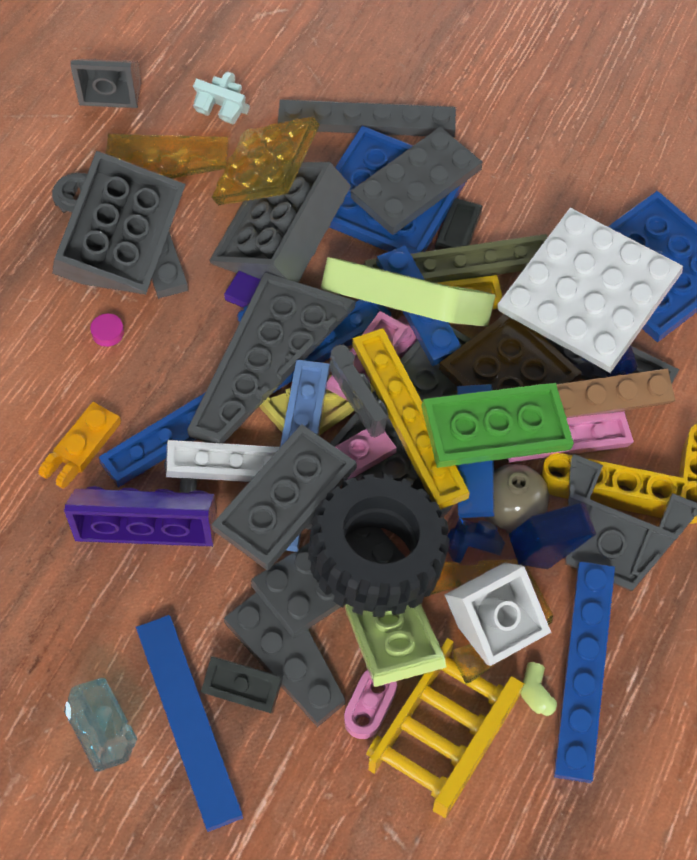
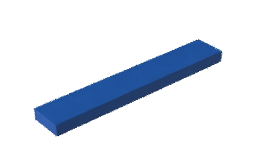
[136,615,243,832]

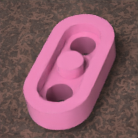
[344,670,397,739]

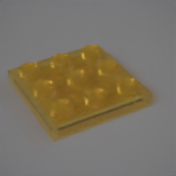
[211,116,320,206]

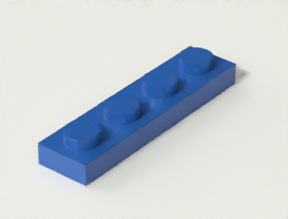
[376,246,461,366]

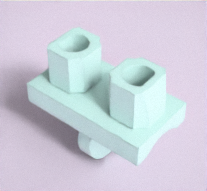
[193,72,250,125]

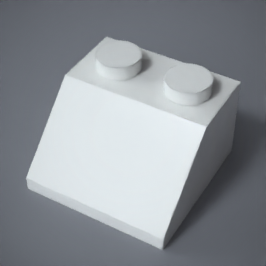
[444,563,551,666]

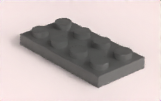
[351,127,483,235]
[211,424,357,571]
[251,527,406,639]

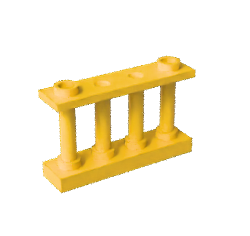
[366,638,524,819]

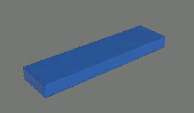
[457,384,495,518]

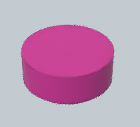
[90,313,124,347]

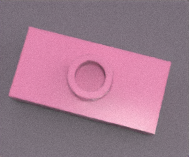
[335,429,397,480]

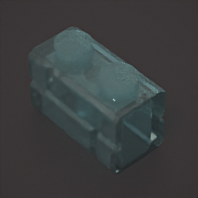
[64,678,138,772]

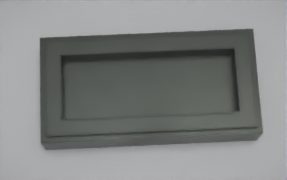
[435,198,483,250]

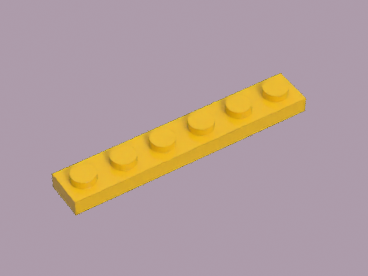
[352,328,470,509]

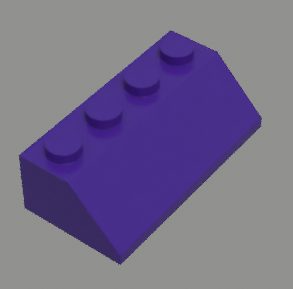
[64,486,217,547]

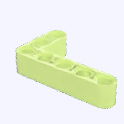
[321,257,496,327]

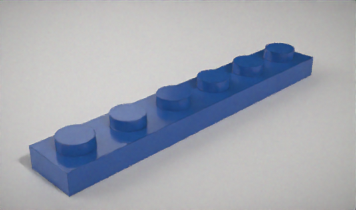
[554,561,615,784]

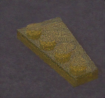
[106,134,229,179]

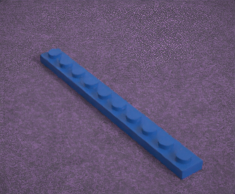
[99,300,392,488]

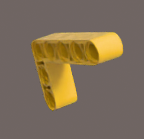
[541,423,697,524]

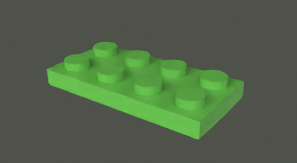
[421,383,574,468]

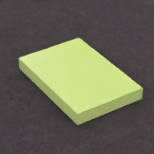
[345,604,446,687]

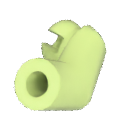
[521,662,557,716]

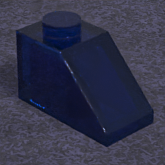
[508,503,596,569]

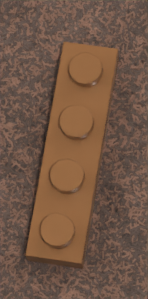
[557,368,675,418]

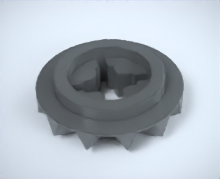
[52,173,87,213]

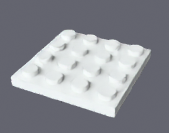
[498,208,683,373]

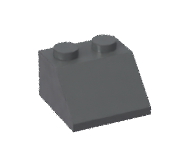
[70,59,142,108]

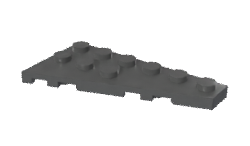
[187,272,355,443]

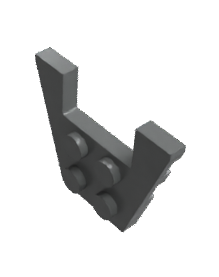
[565,454,697,591]

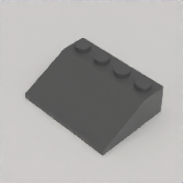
[52,151,186,295]
[209,162,351,282]

